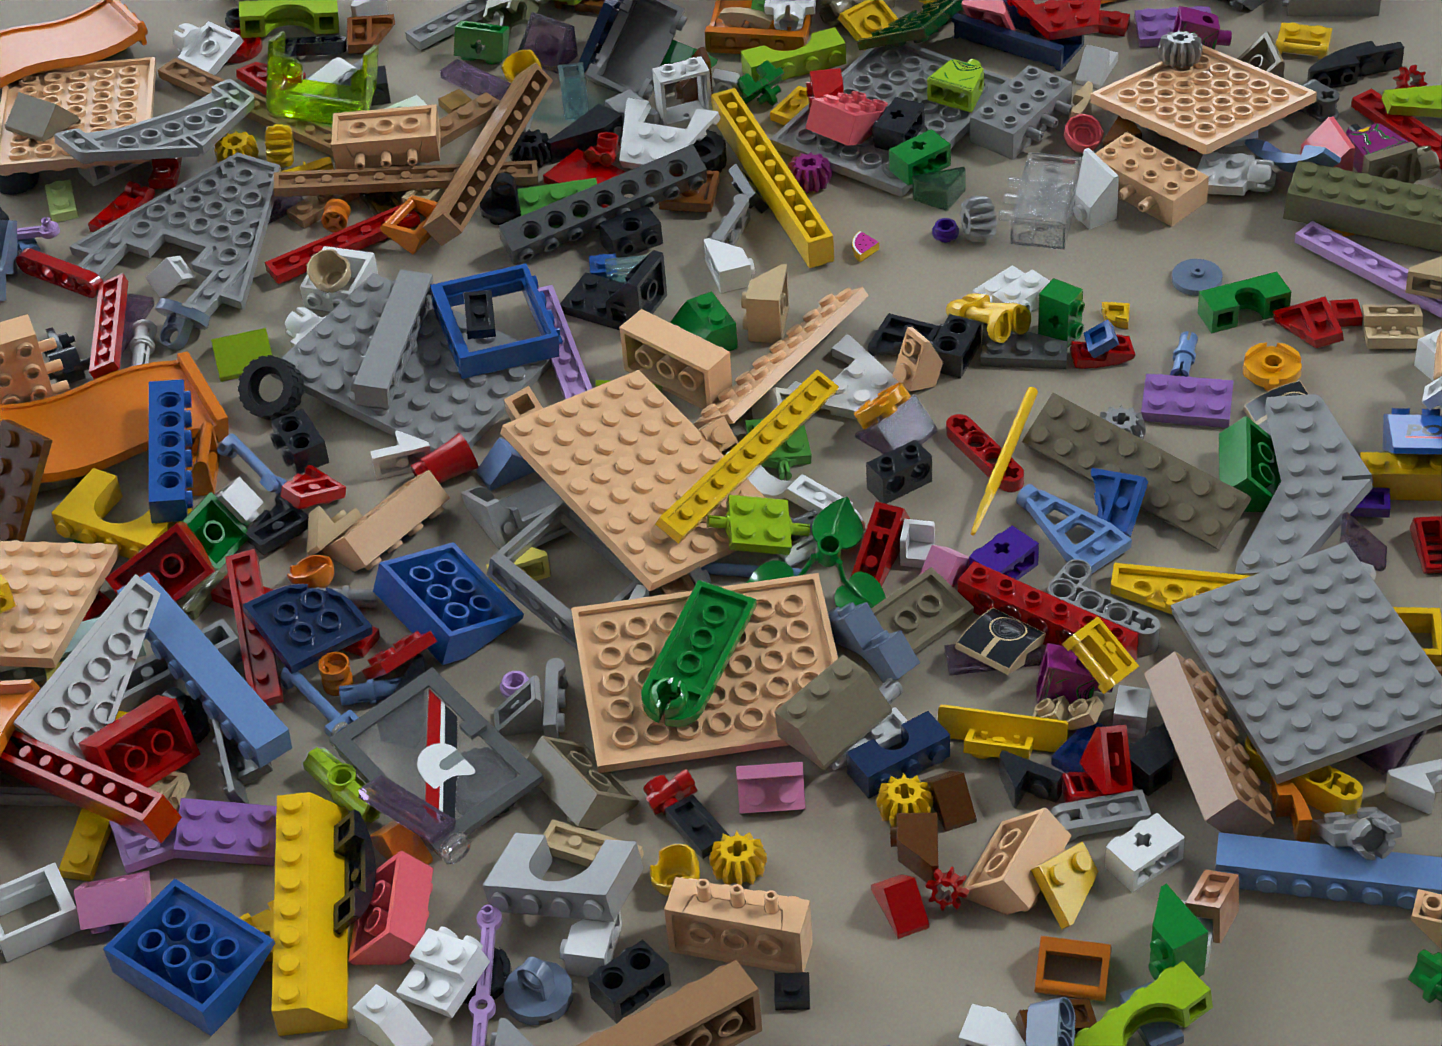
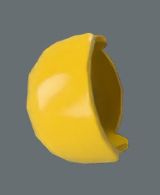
[501,50,542,84]
[650,844,700,896]

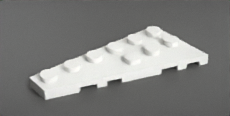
[13,574,161,761]

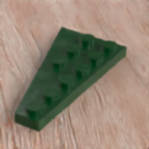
[857,0,964,51]

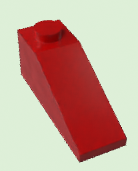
[851,501,910,587]

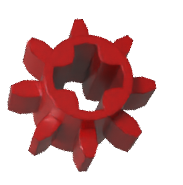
[1393,65,1428,89]
[925,866,969,911]

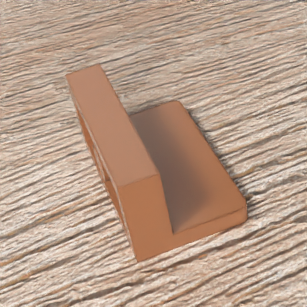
[1185,870,1239,944]

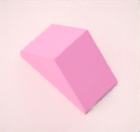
[919,544,969,587]

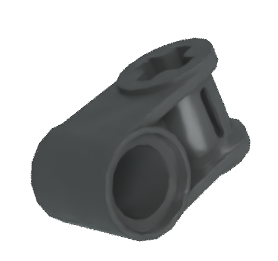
[1298,79,1340,123]

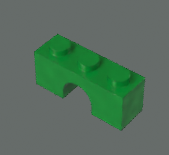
[1197,271,1292,333]

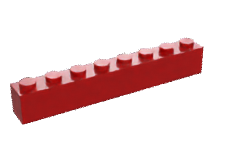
[0,730,182,843]

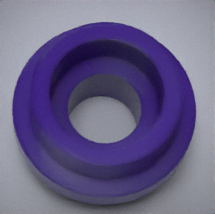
[932,218,959,243]

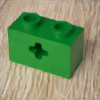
[454,20,509,64]
[889,129,951,186]
[1038,278,1085,347]

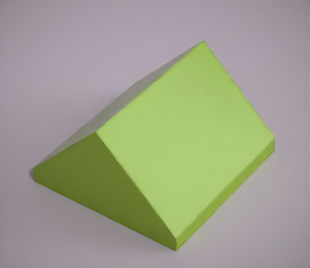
[211,328,272,382]

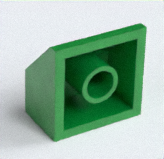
[670,291,738,351]
[1148,883,1209,980]

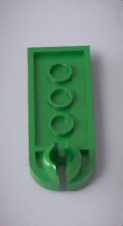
[641,580,757,727]

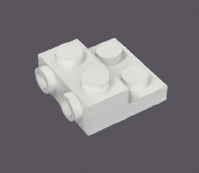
[973,265,1050,312]
[396,926,490,1018]

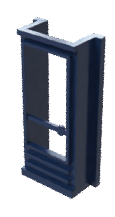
[951,0,1084,71]

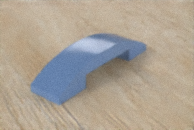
[1245,139,1341,173]

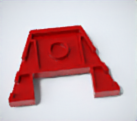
[1007,0,1101,40]

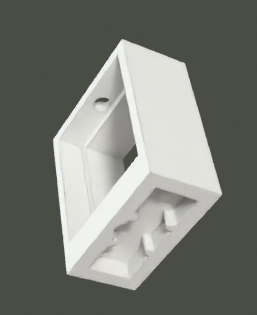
[652,57,712,128]
[300,246,378,312]
[0,862,81,962]

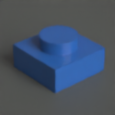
[589,254,618,280]
[1083,319,1119,358]

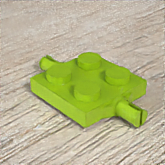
[707,495,810,555]

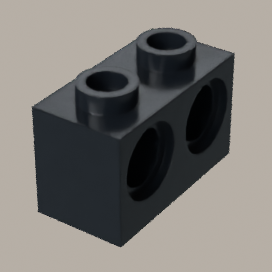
[930,314,982,378]
[270,409,330,474]
[866,439,932,504]
[588,939,671,1024]

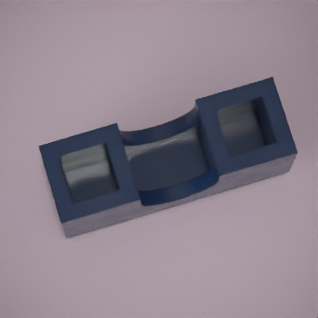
[846,711,950,799]

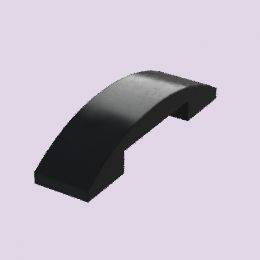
[334,809,376,934]

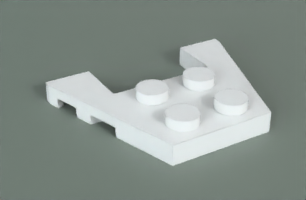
[619,98,720,169]
[787,334,898,420]

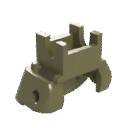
[483,0,549,34]

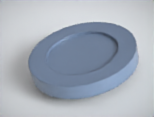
[1172,259,1223,296]

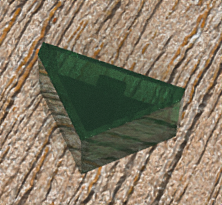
[912,166,966,211]

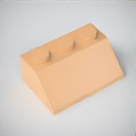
[963,808,1072,915]

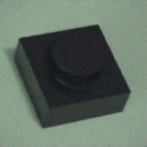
[774,972,810,1010]

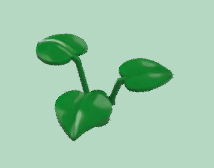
[746,496,886,608]

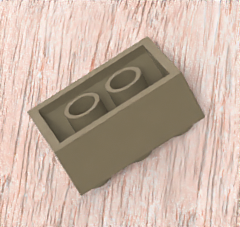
[774,655,892,770]
[527,736,639,829]

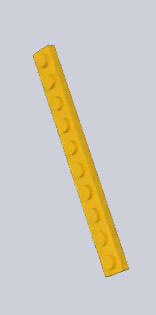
[655,369,839,544]

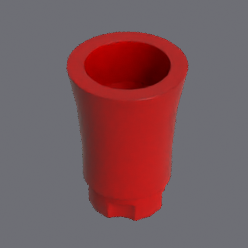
[411,433,479,484]

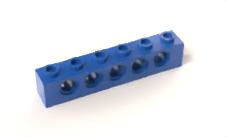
[149,379,193,523]

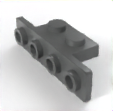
[207,716,273,804]

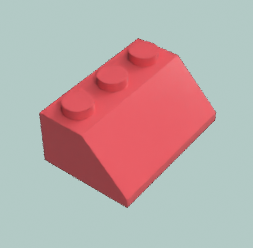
[348,851,433,965]

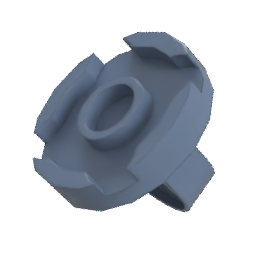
[155,298,210,350]
[504,957,573,1026]

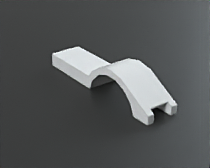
[726,442,853,516]

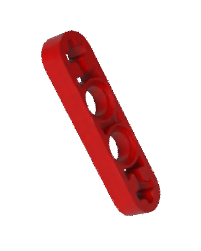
[16,248,103,298]
[946,414,1024,492]

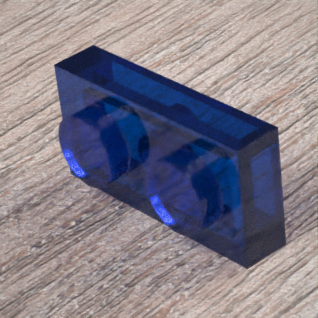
[1051,721,1106,773]

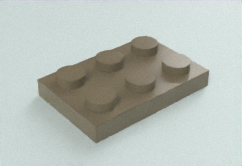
[871,567,974,654]

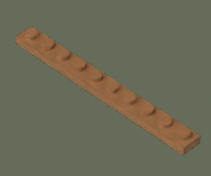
[158,58,334,157]
[287,93,500,229]
[274,160,538,197]

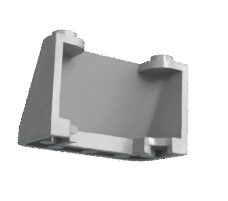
[585,0,687,100]
[461,480,571,550]

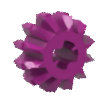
[788,151,832,194]

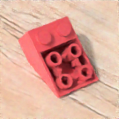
[805,91,888,146]

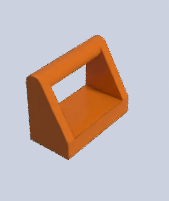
[380,195,438,255]
[187,422,220,496]
[1034,936,1112,1002]

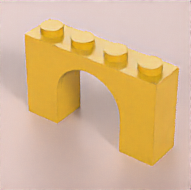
[51,468,192,559]

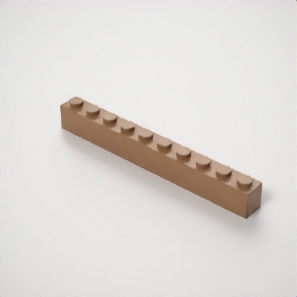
[423,62,553,246]

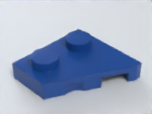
[1091,468,1149,537]

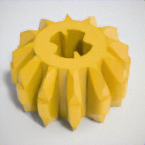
[265,124,294,168]
[214,131,259,163]
[876,773,933,827]
[709,830,767,886]

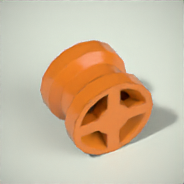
[321,199,351,232]

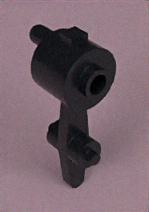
[40,327,91,384]

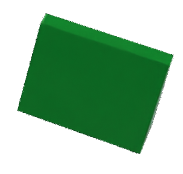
[182,492,248,570]

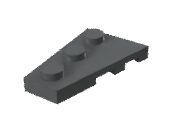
[980,323,1068,369]

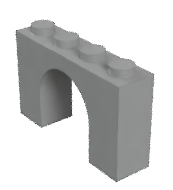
[483,833,644,922]

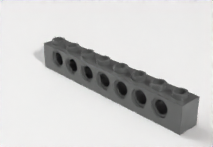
[499,144,707,264]

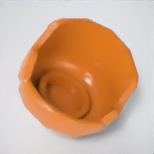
[287,555,335,589]

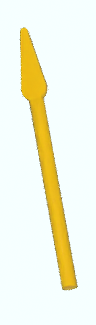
[970,387,1038,536]

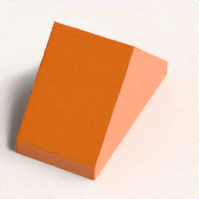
[370,817,433,865]

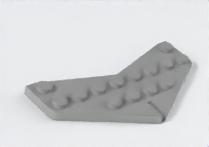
[54,79,255,164]
[1235,394,1373,576]

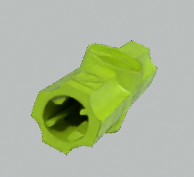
[303,747,385,823]

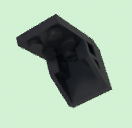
[560,250,667,330]

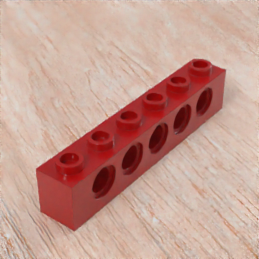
[958,561,1138,663]

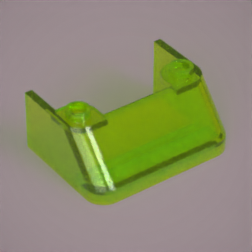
[266,31,379,125]

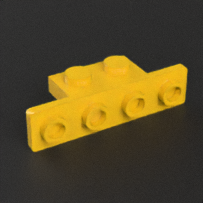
[937,704,1068,760]

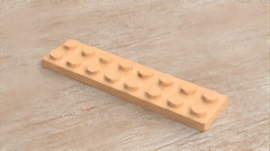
[694,287,869,429]

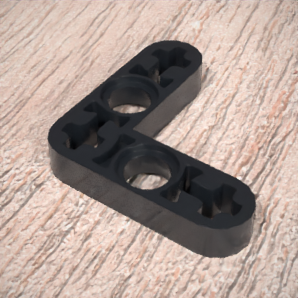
[267,35,347,73]

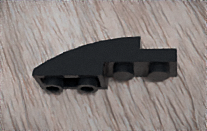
[1307,41,1405,88]

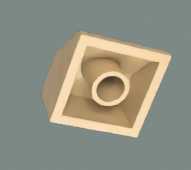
[741,264,789,343]

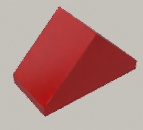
[1079,725,1134,794]
[871,874,930,939]

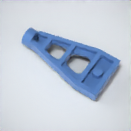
[1016,484,1132,574]

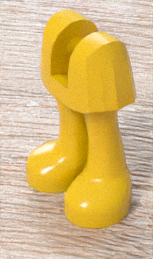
[946,293,1031,343]

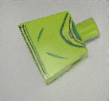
[927,59,984,113]

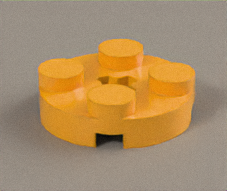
[1243,342,1302,392]
[854,382,911,429]

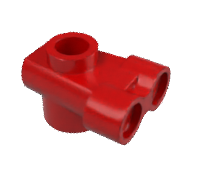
[583,132,621,167]
[643,769,698,815]

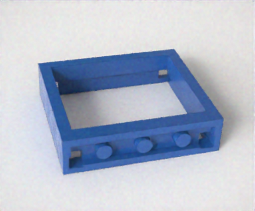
[430,263,563,379]

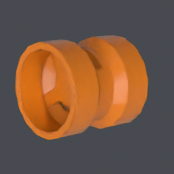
[318,652,354,696]

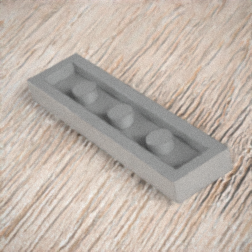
[405,0,497,50]

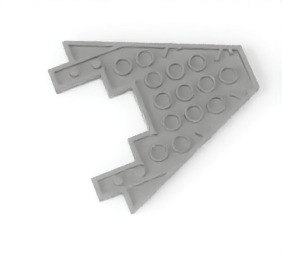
[70,152,282,317]

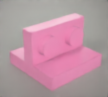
[736,762,806,814]

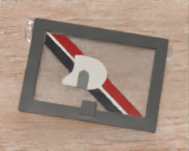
[329,667,544,864]

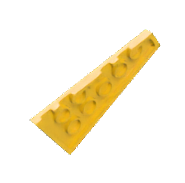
[1110,563,1249,615]

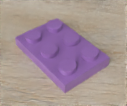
[1134,6,1211,48]
[1141,373,1234,428]
[173,798,277,866]

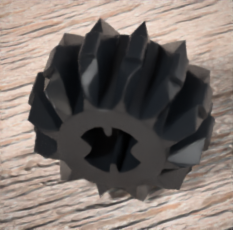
[509,129,551,168]

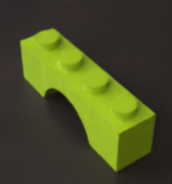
[239,0,339,38]
[741,27,847,82]
[1074,961,1213,1046]

